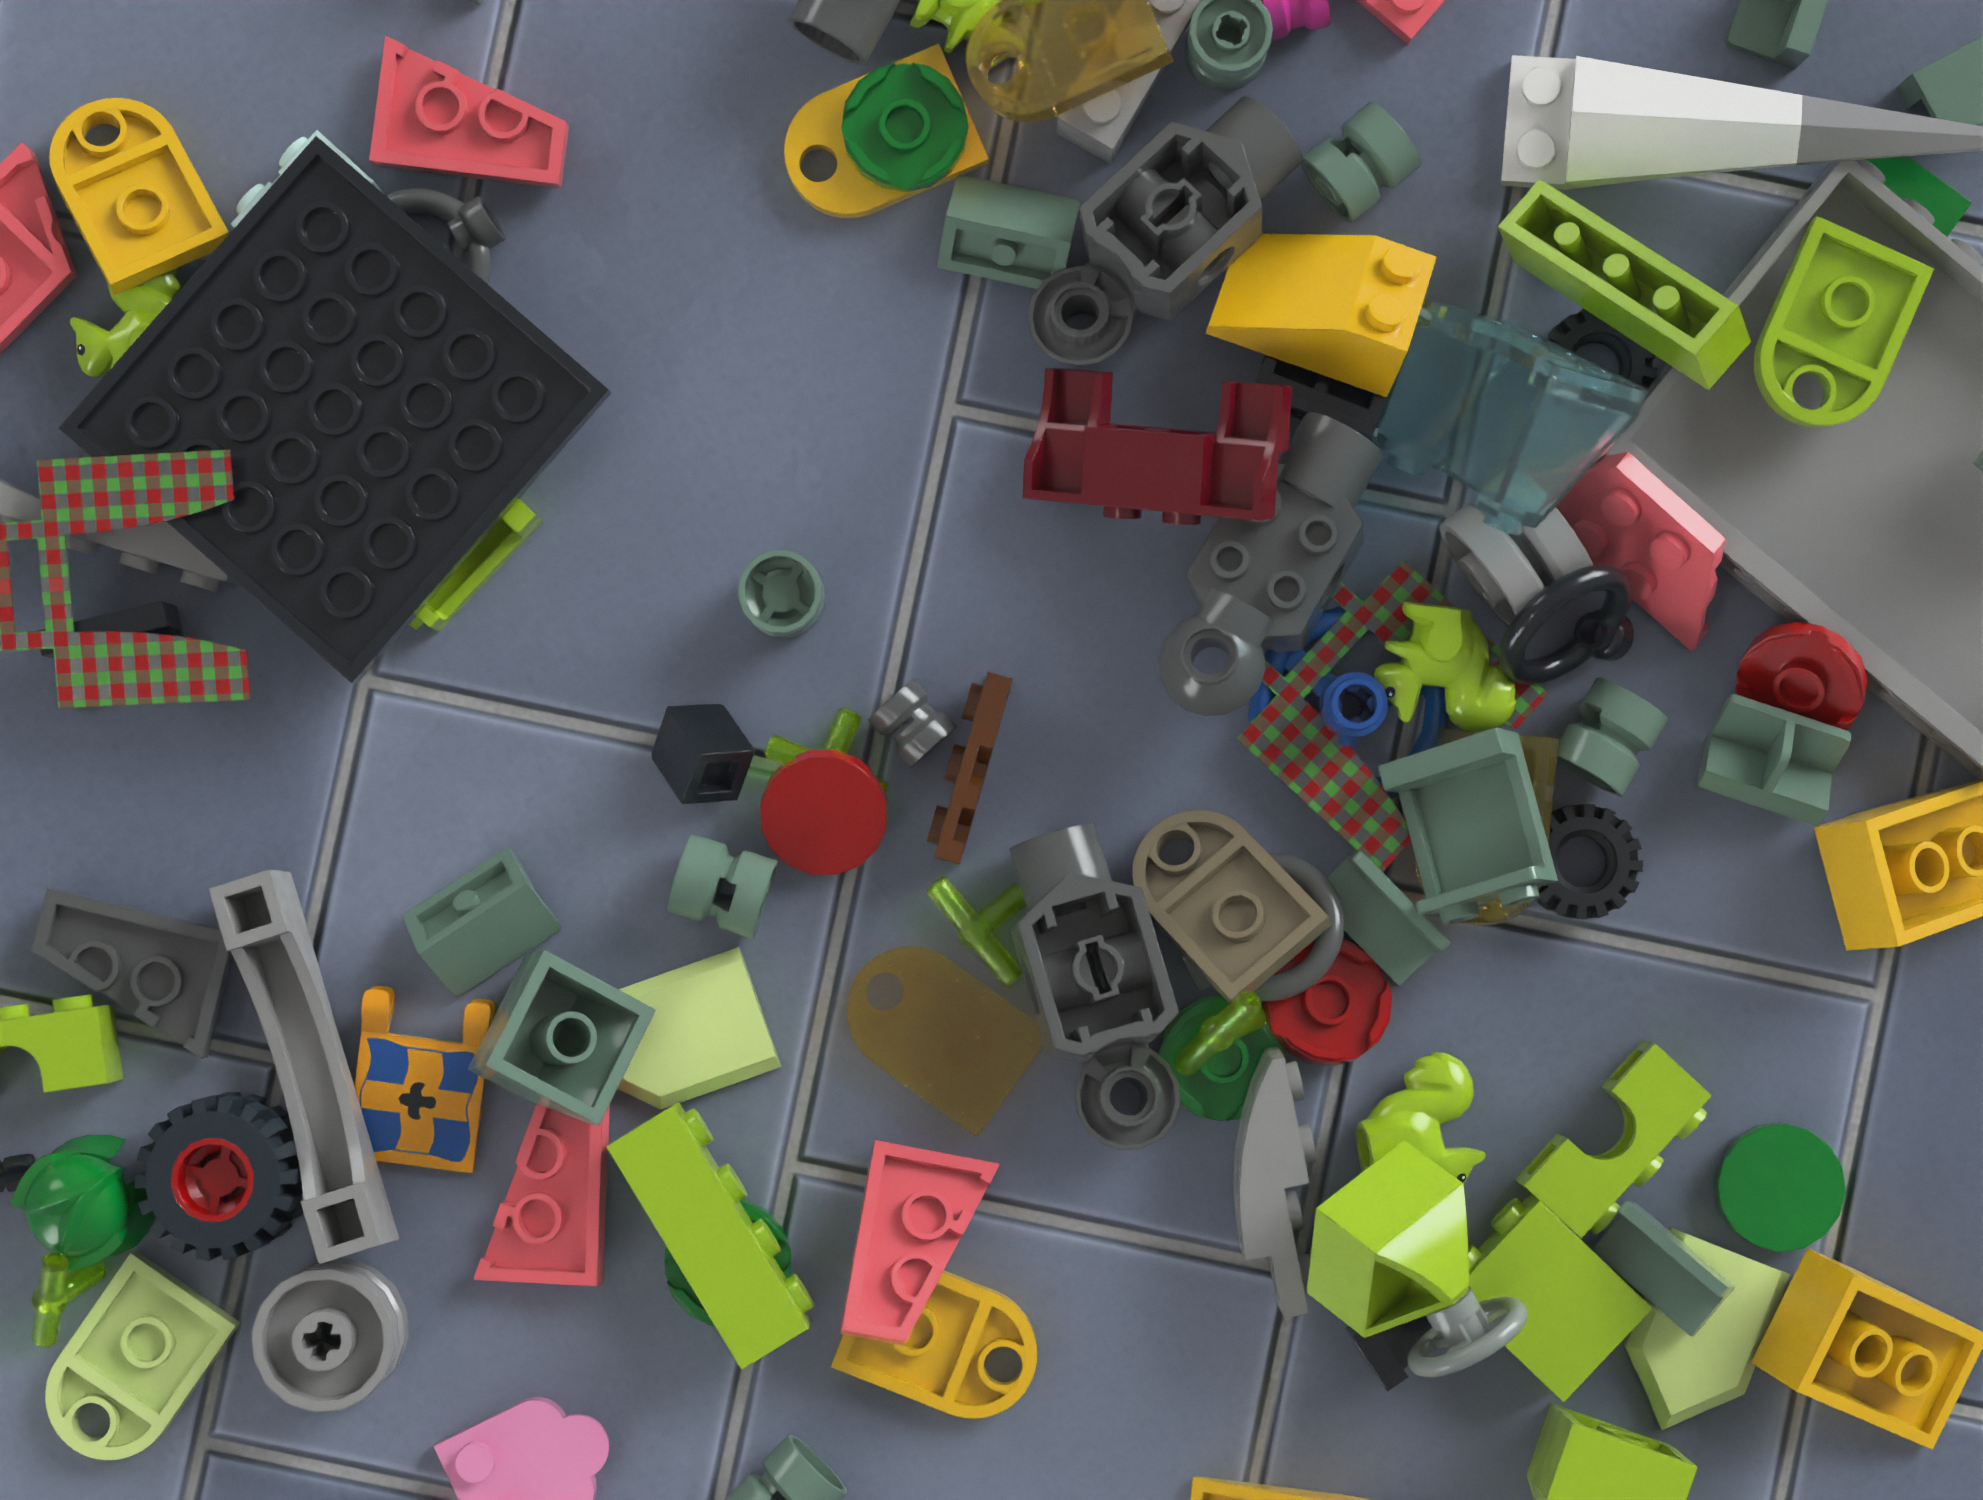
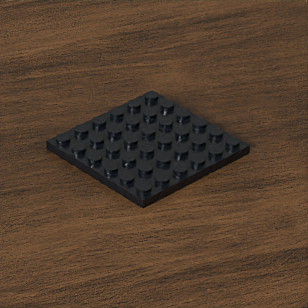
[59,136,611,685]

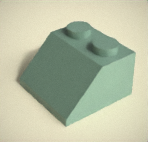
[468,950,656,1126]

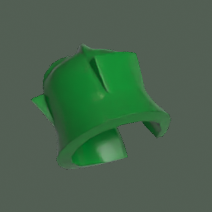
[11,1135,156,1271]

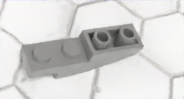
[1233,1046,1317,1318]

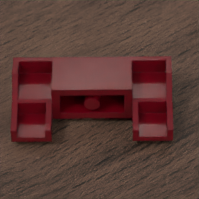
[1022,368,1292,525]

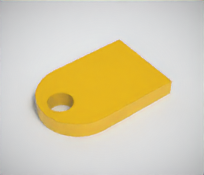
[784,43,989,218]
[49,98,229,296]
[831,1270,1037,1419]

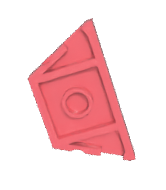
[0,142,77,355]
[1522,452,1726,652]

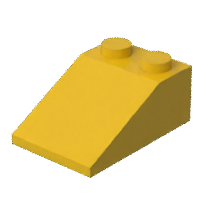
[1205,233,1436,398]
[1814,779,1983,951]
[1751,1248,1983,1450]

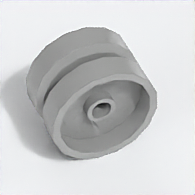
[1438,469,1593,627]
[251,1259,409,1412]

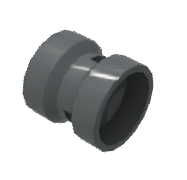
[868,679,957,768]

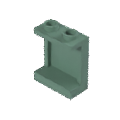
[1378,727,1558,925]

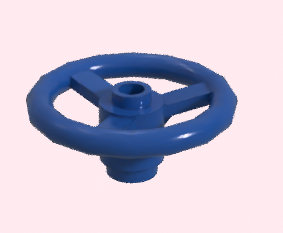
[1248,606,1449,799]

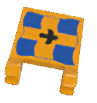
[354,985,496,1173]

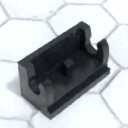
[1254,355,1387,440]

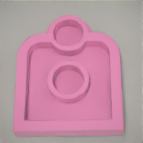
[433,1397,610,1500]

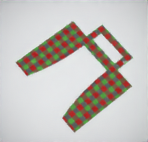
[0,449,251,708]
[1236,559,1549,872]

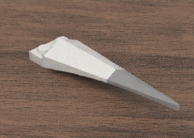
[1501,55,1983,190]

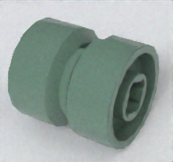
[1184,0,1273,92]
[1301,102,1422,223]
[738,550,825,639]
[1550,677,1669,797]
[667,834,778,939]
[725,1434,848,1500]

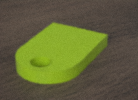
[1754,216,1935,428]

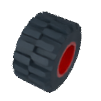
[134,1092,303,1261]

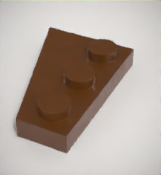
[927,672,1013,865]

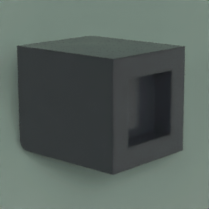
[651,704,755,804]
[1345,1316,1432,1391]

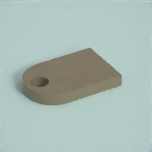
[1132,810,1331,1008]

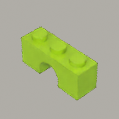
[0,994,124,1093]
[1515,1040,1712,1239]

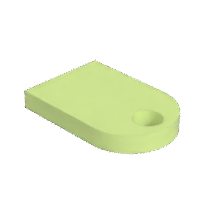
[45,1250,241,1460]

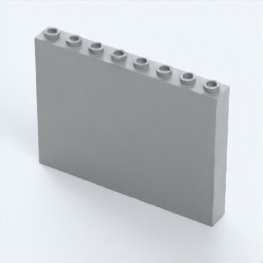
[1590,159,1983,780]

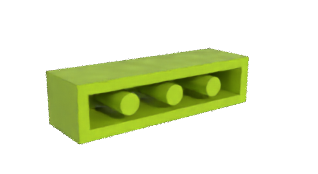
[1498,179,1751,390]
[606,1102,815,1370]

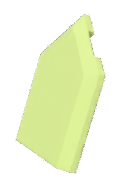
[617,947,782,1110]
[1624,1227,1790,1430]

